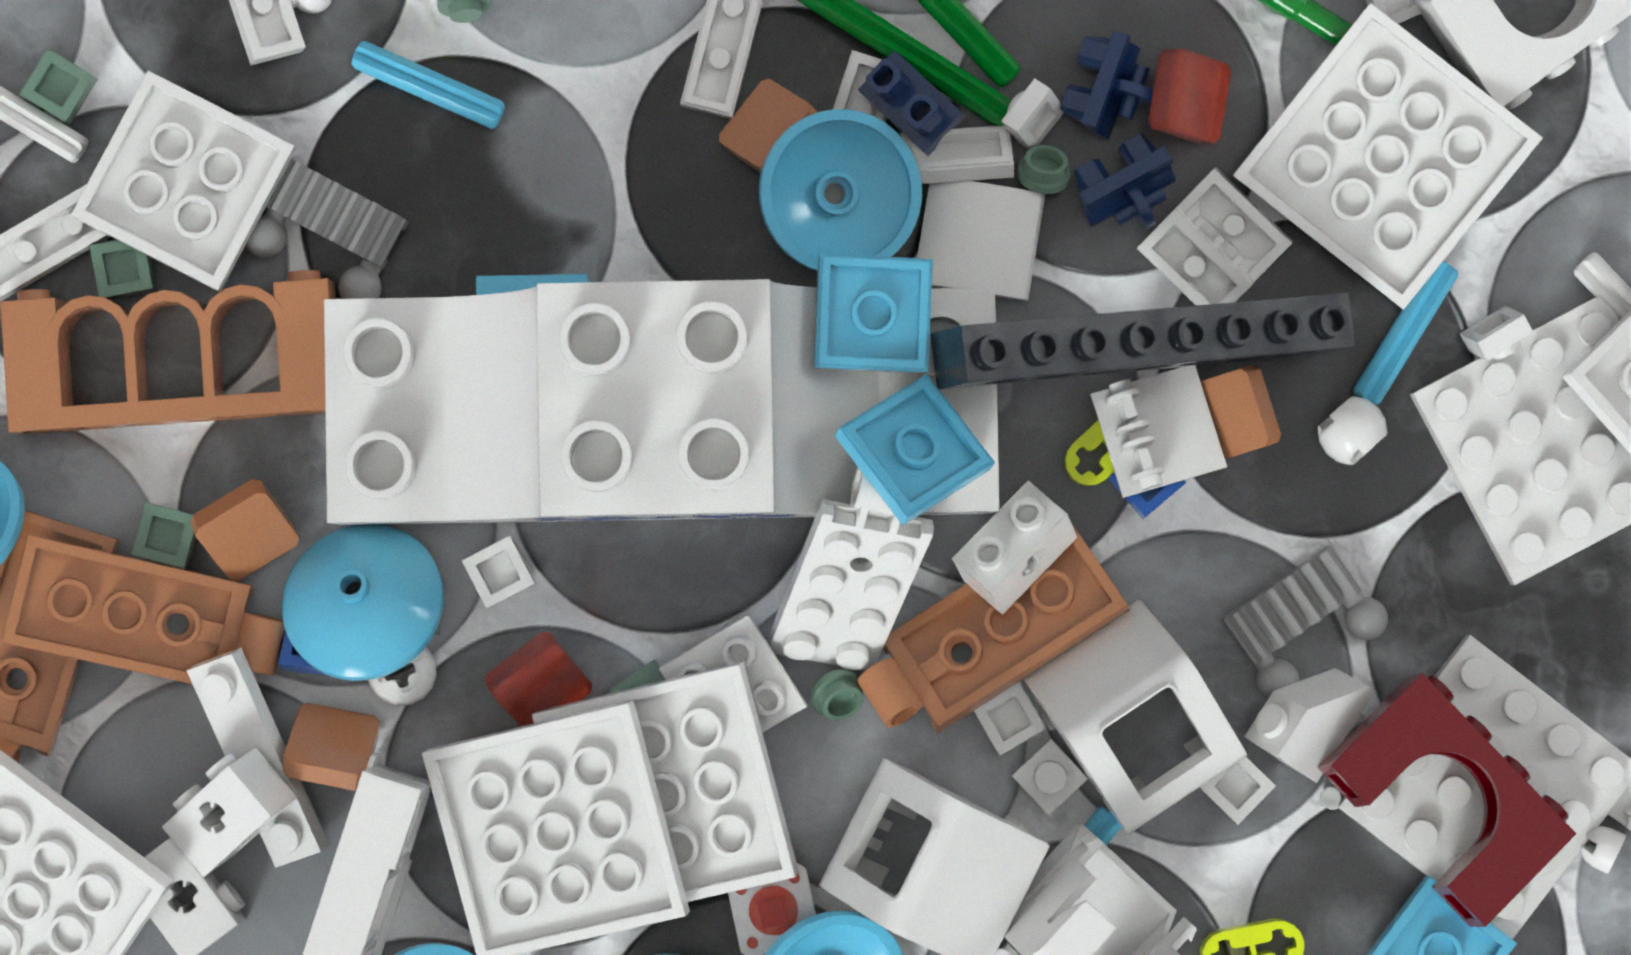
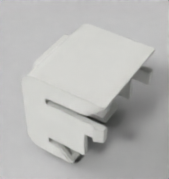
[1023,600,1247,835]
[819,757,1050,955]
[1004,822,1197,955]

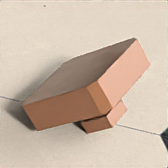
[719,78,818,173]
[1200,365,1281,459]
[190,479,299,581]
[283,703,380,791]

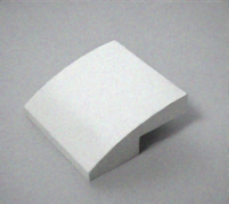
[1137,167,1293,306]
[917,181,1045,301]

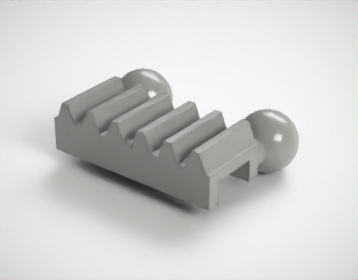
[245,159,409,299]
[1221,546,1388,699]

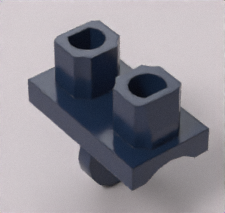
[1060,31,1153,140]
[858,50,966,156]
[1074,133,1176,229]

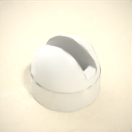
[1580,826,1626,874]

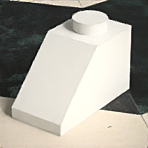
[1244,668,1375,783]

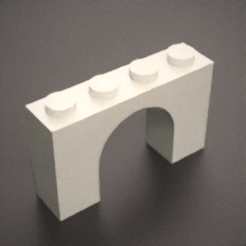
[1413,0,1631,110]

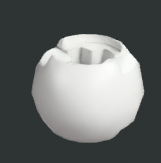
[1317,396,1387,465]
[368,647,437,706]

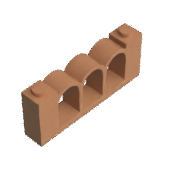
[0,270,336,435]

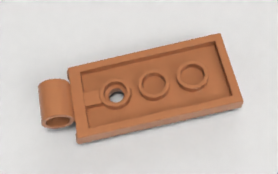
[0,510,120,763]
[857,522,1129,734]
[1,533,285,684]

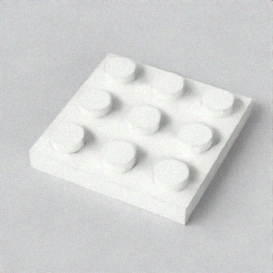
[71,71,296,292]

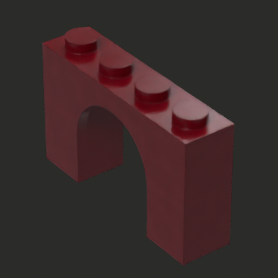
[1317,673,1577,927]

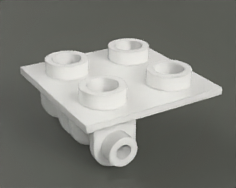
[1090,366,1227,498]
[659,614,808,733]

